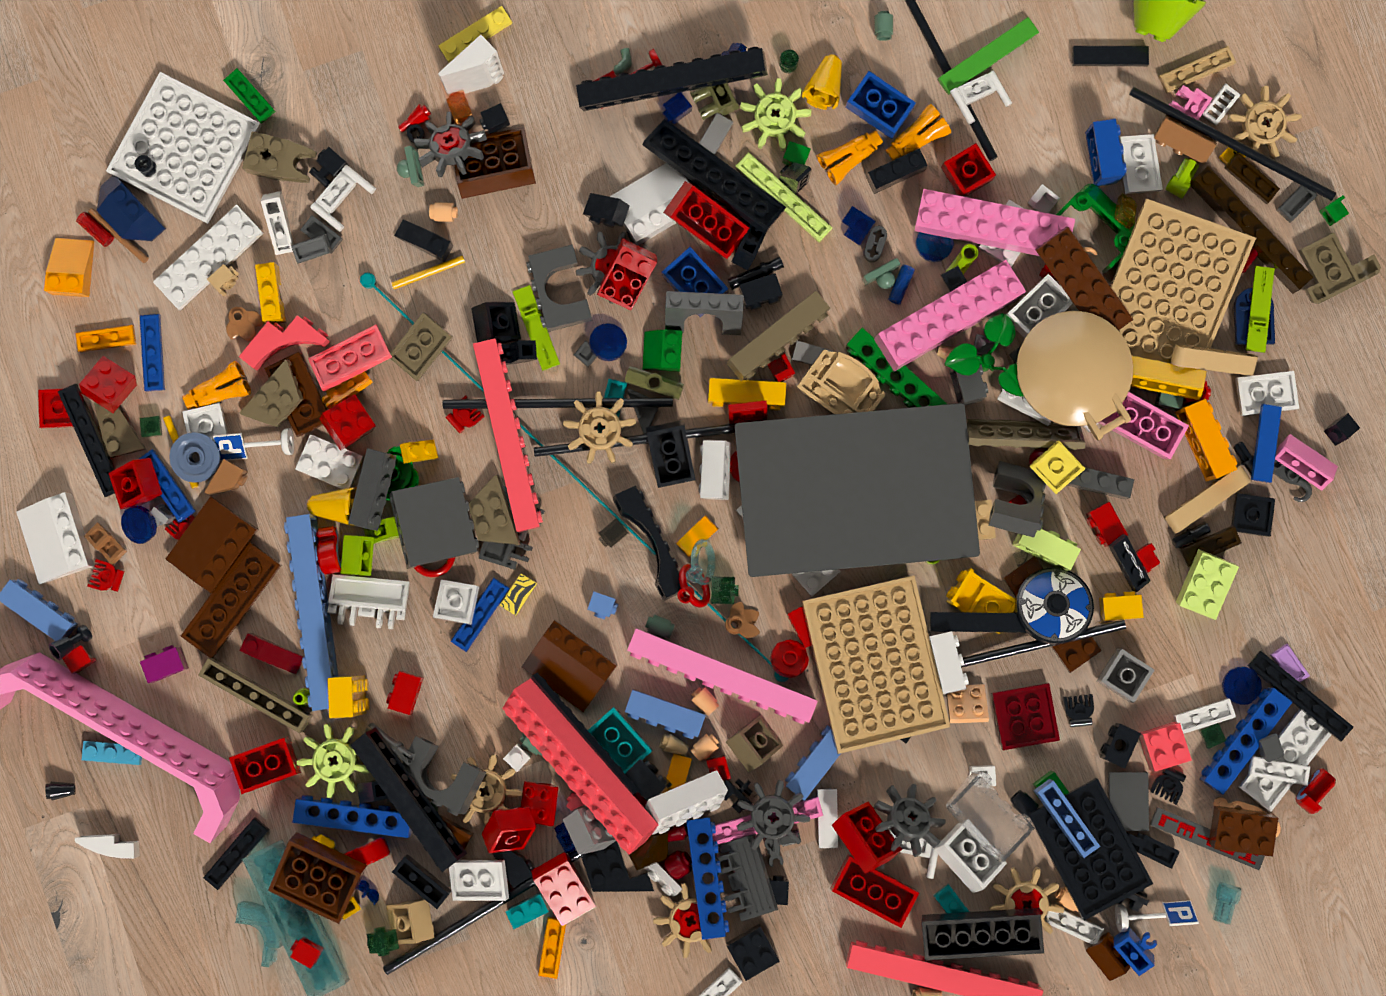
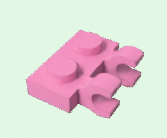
[1169,85,1213,120]

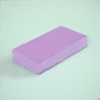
[1270,644,1310,683]

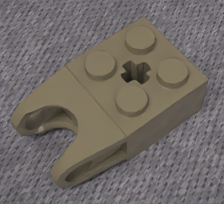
[242,131,317,183]

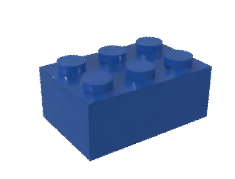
[845,71,916,139]
[1085,119,1127,187]
[662,247,729,318]

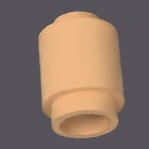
[429,202,458,222]
[691,687,719,716]
[690,733,719,762]
[1055,886,1079,912]

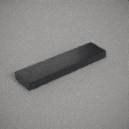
[1072,46,1149,67]
[203,817,270,890]

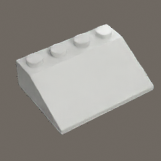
[438,35,504,98]
[610,163,689,246]
[16,492,95,584]

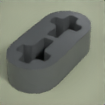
[864,226,887,262]

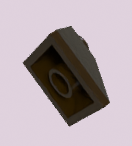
[629,831,668,871]

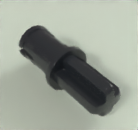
[1233,442,1254,475]
[1172,522,1211,548]

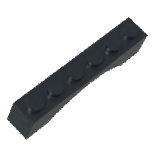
[613,485,681,601]

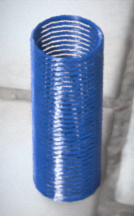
[888,264,915,305]

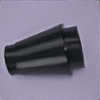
[45,781,76,801]

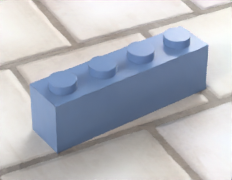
[0,579,78,641]
[625,689,706,739]
[785,725,841,801]
[1034,779,1100,858]

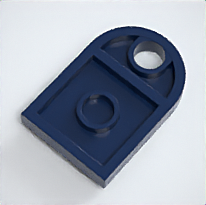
[1234,288,1275,345]

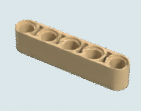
[1171,344,1258,376]
[1164,465,1252,534]

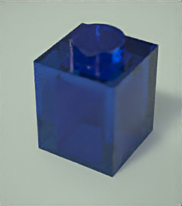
[662,92,692,124]

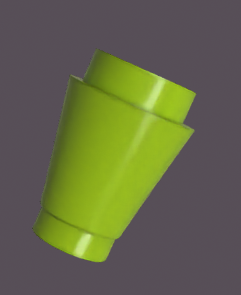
[293,688,310,707]

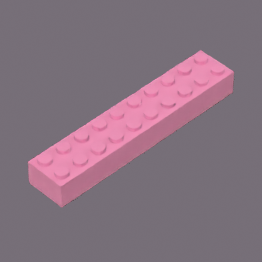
[627,629,818,725]

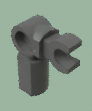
[764,830,801,867]

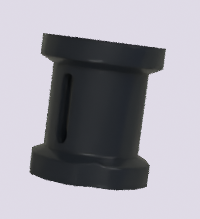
[135,155,157,176]

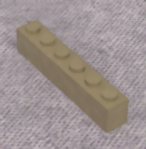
[726,291,830,381]
[198,658,313,733]

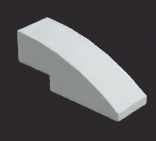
[75,834,140,859]

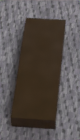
[1224,153,1280,204]
[1180,525,1242,567]

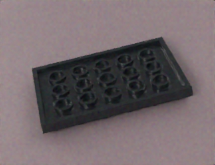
[1027,778,1153,921]

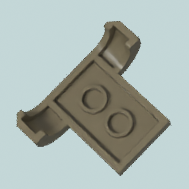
[1299,233,1381,304]

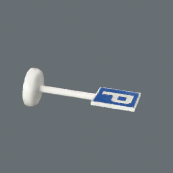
[213,428,295,461]
[1115,901,1199,932]

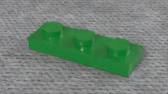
[223,68,276,124]

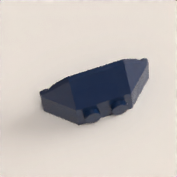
[97,175,166,242]

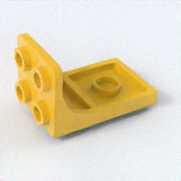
[946,568,1016,634]

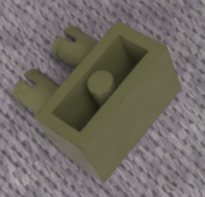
[690,83,740,120]

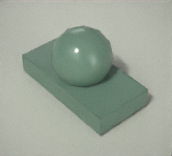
[397,146,425,187]
[862,258,900,289]

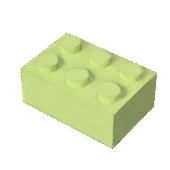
[1012,526,1081,571]
[1176,549,1239,620]

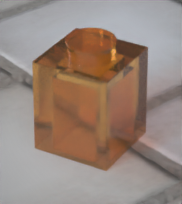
[446,92,473,124]

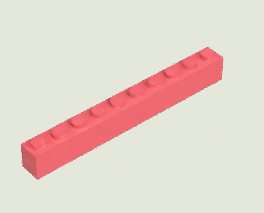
[473,338,543,533]
[846,940,1044,996]

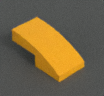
[676,515,719,557]

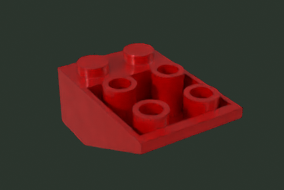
[597,238,657,311]

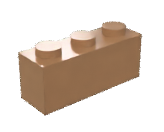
[1154,115,1217,165]

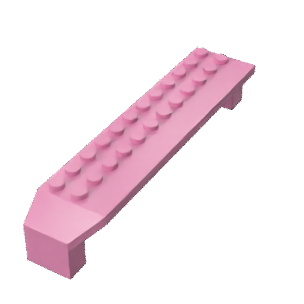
[0,652,240,843]

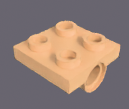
[946,684,989,723]

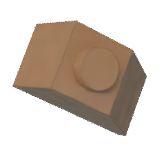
[204,459,248,496]

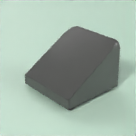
[1259,733,1284,762]

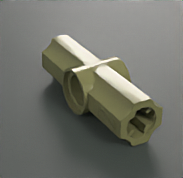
[624,366,684,400]

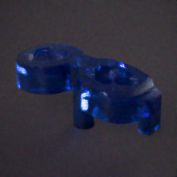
[357,880,379,905]

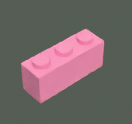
[1275,434,1338,491]

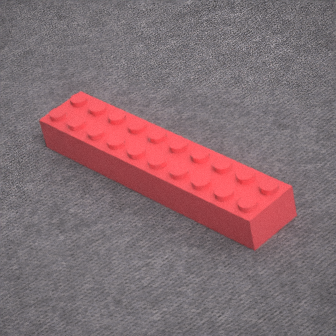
[502,678,659,855]

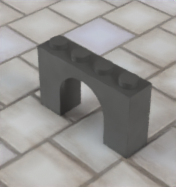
[526,244,592,332]
[665,291,744,335]
[988,461,1046,537]
[402,736,487,816]

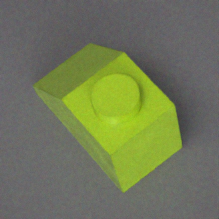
[364,517,399,544]

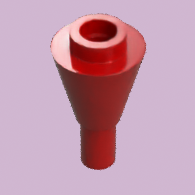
[398,104,431,132]

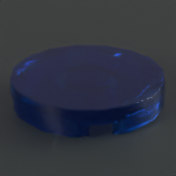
[915,232,954,262]
[589,323,627,361]
[121,506,157,544]
[1222,667,1262,705]

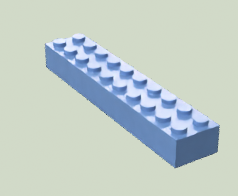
[284,514,339,711]

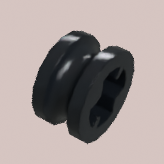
[407,124,425,143]

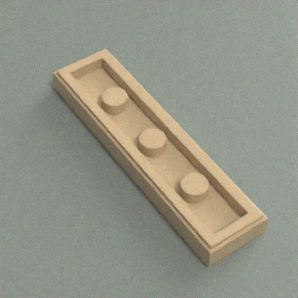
[1159,46,1236,94]

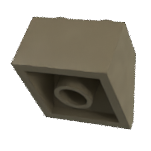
[726,715,783,773]

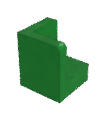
[782,141,811,165]
[1319,195,1349,226]

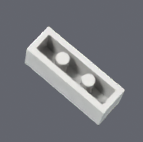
[698,440,731,500]
[929,631,969,694]

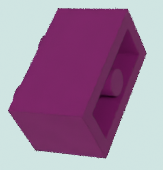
[140,645,189,683]

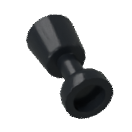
[49,625,92,660]

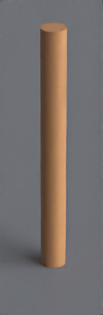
[87,208,149,263]

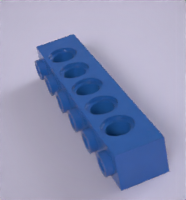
[1200,687,1292,795]
[292,795,412,838]
[686,817,729,940]

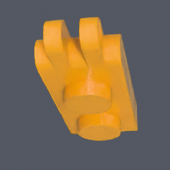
[322,371,373,409]

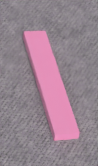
[713,796,823,844]

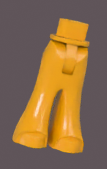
[885,104,951,160]
[816,130,883,186]
[182,361,251,410]

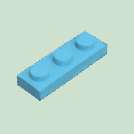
[81,741,142,765]

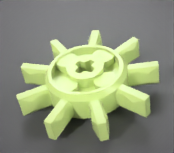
[740,78,811,151]
[297,724,370,798]

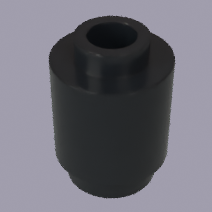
[1010,790,1039,819]

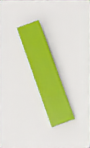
[1246,266,1275,353]
[512,285,560,371]

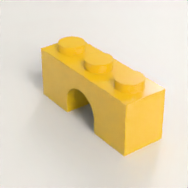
[255,262,286,324]

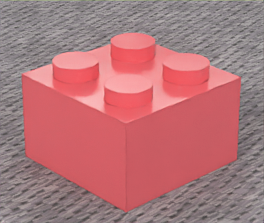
[1139,722,1192,772]

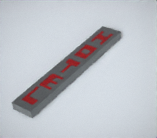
[1150,807,1265,870]

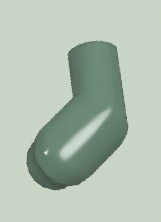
[614,48,632,75]

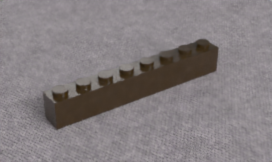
[1190,166,1313,294]

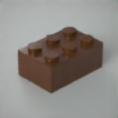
[1209,806,1279,857]

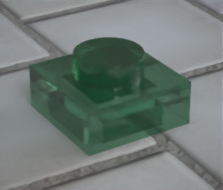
[140,416,163,438]
[1199,723,1227,749]

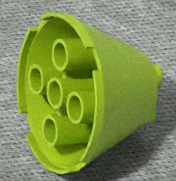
[1133,0,1206,42]

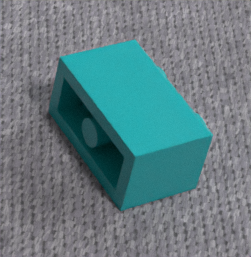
[505,892,551,929]

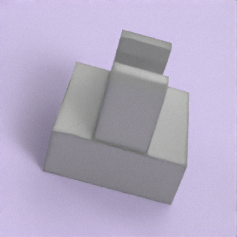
[150,504,175,527]

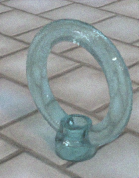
[686,539,715,585]

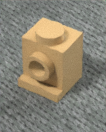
[207,264,239,296]

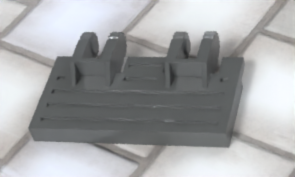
[479,485,545,570]
[716,834,778,922]

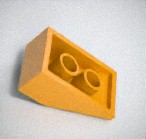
[44,238,94,297]

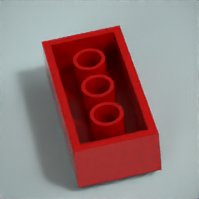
[663,181,749,259]
[830,854,919,928]

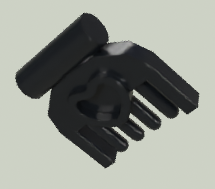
[1063,694,1094,727]
[1149,767,1186,805]

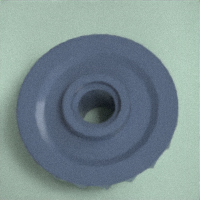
[169,432,221,482]

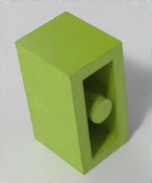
[341,535,374,576]

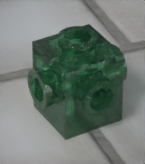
[711,576,739,604]
[366,926,399,956]

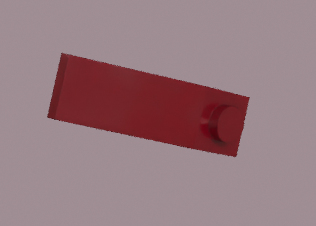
[239,633,304,675]

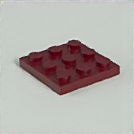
[991,683,1060,751]

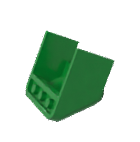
[1056,184,1135,274]

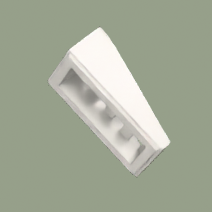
[1202,83,1241,126]

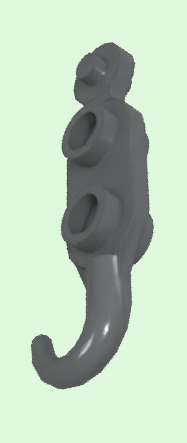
[1273,460,1312,502]

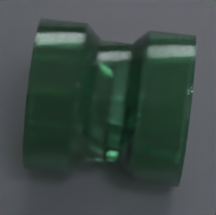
[779,50,799,73]

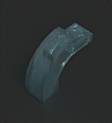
[235,901,284,967]

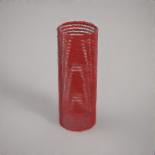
[76,212,114,247]

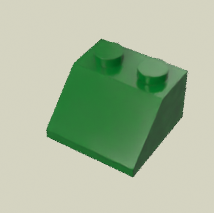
[642,330,682,372]

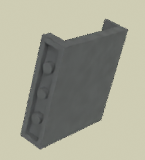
[389,477,479,569]

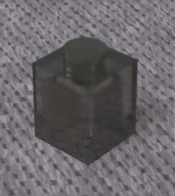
[599,519,629,549]

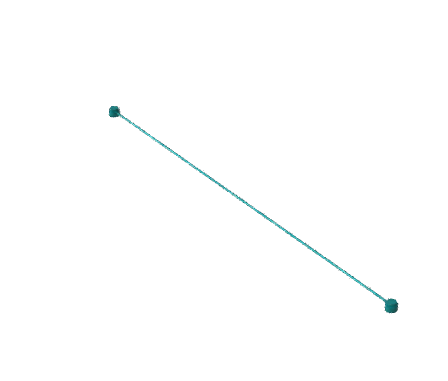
[360,272,789,682]

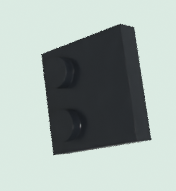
[1231,493,1275,537]

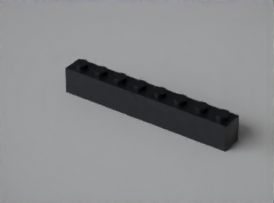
[351,727,467,872]

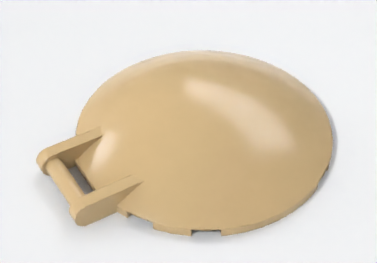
[1017,311,1133,441]

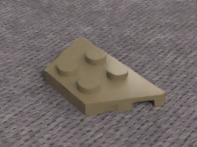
[240,360,303,427]
[469,475,521,545]

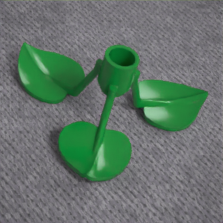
[944,313,1024,397]

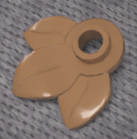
[226,306,264,342]
[725,601,760,638]

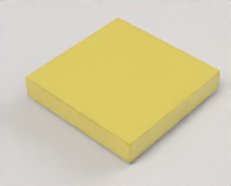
[1030,440,1085,494]

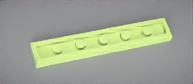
[736,152,832,243]

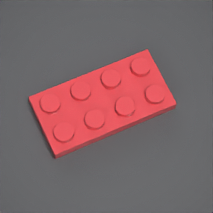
[308,325,392,392]

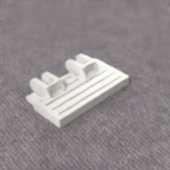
[328,574,410,629]

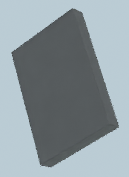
[1108,772,1149,831]

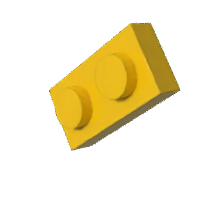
[400,440,438,463]

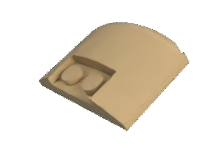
[797,350,885,415]

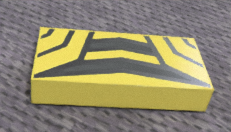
[500,573,537,616]

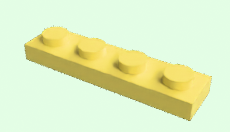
[438,6,512,63]

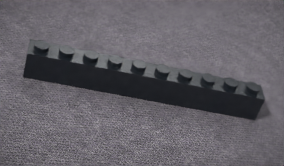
[576,47,768,111]

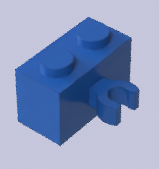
[1114,926,1157,976]

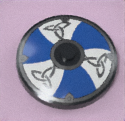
[1015,567,1094,645]

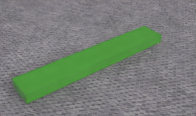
[938,17,1039,95]

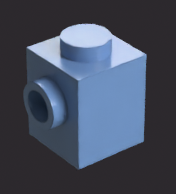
[587,592,618,620]

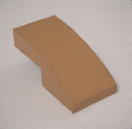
[84,522,127,565]

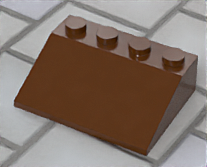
[454,127,536,199]
[165,496,259,593]
[522,620,618,712]
[268,832,367,924]

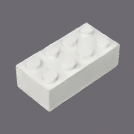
[645,770,728,835]

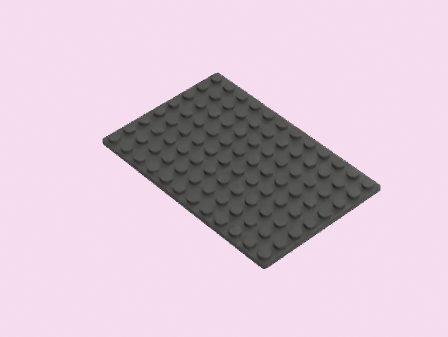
[735,403,980,577]

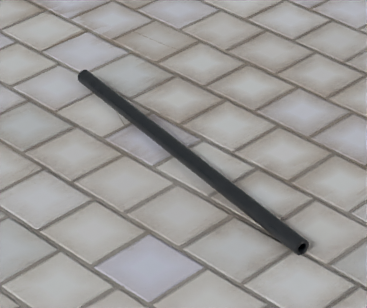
[905,0,998,161]
[1129,86,1336,201]
[442,398,673,409]
[534,420,762,457]
[961,619,1126,668]
[383,849,588,975]

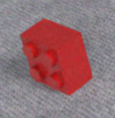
[941,143,996,197]
[79,356,137,414]
[319,394,376,451]
[109,458,162,509]
[482,807,536,853]

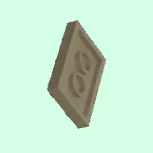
[390,312,453,381]

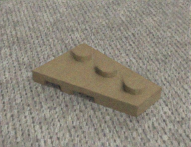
[94,402,146,458]

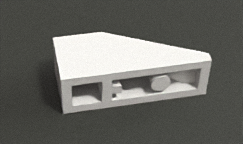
[261,191,293,255]

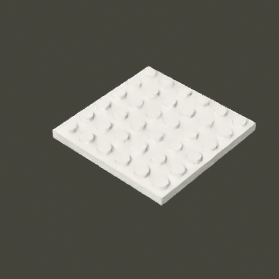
[106,72,261,224]

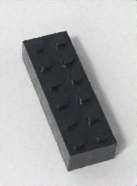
[921,908,1044,960]

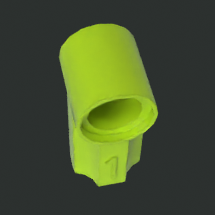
[1165,158,1199,199]
[945,244,978,275]

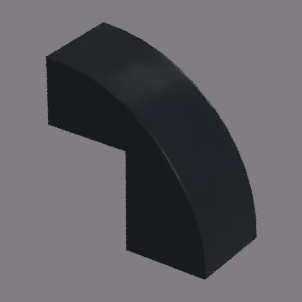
[500,340,537,365]

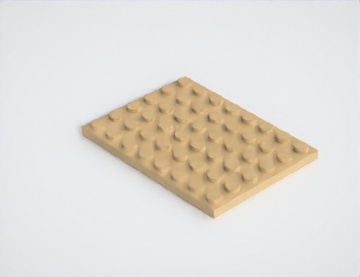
[1110,198,1256,370]
[801,576,950,754]

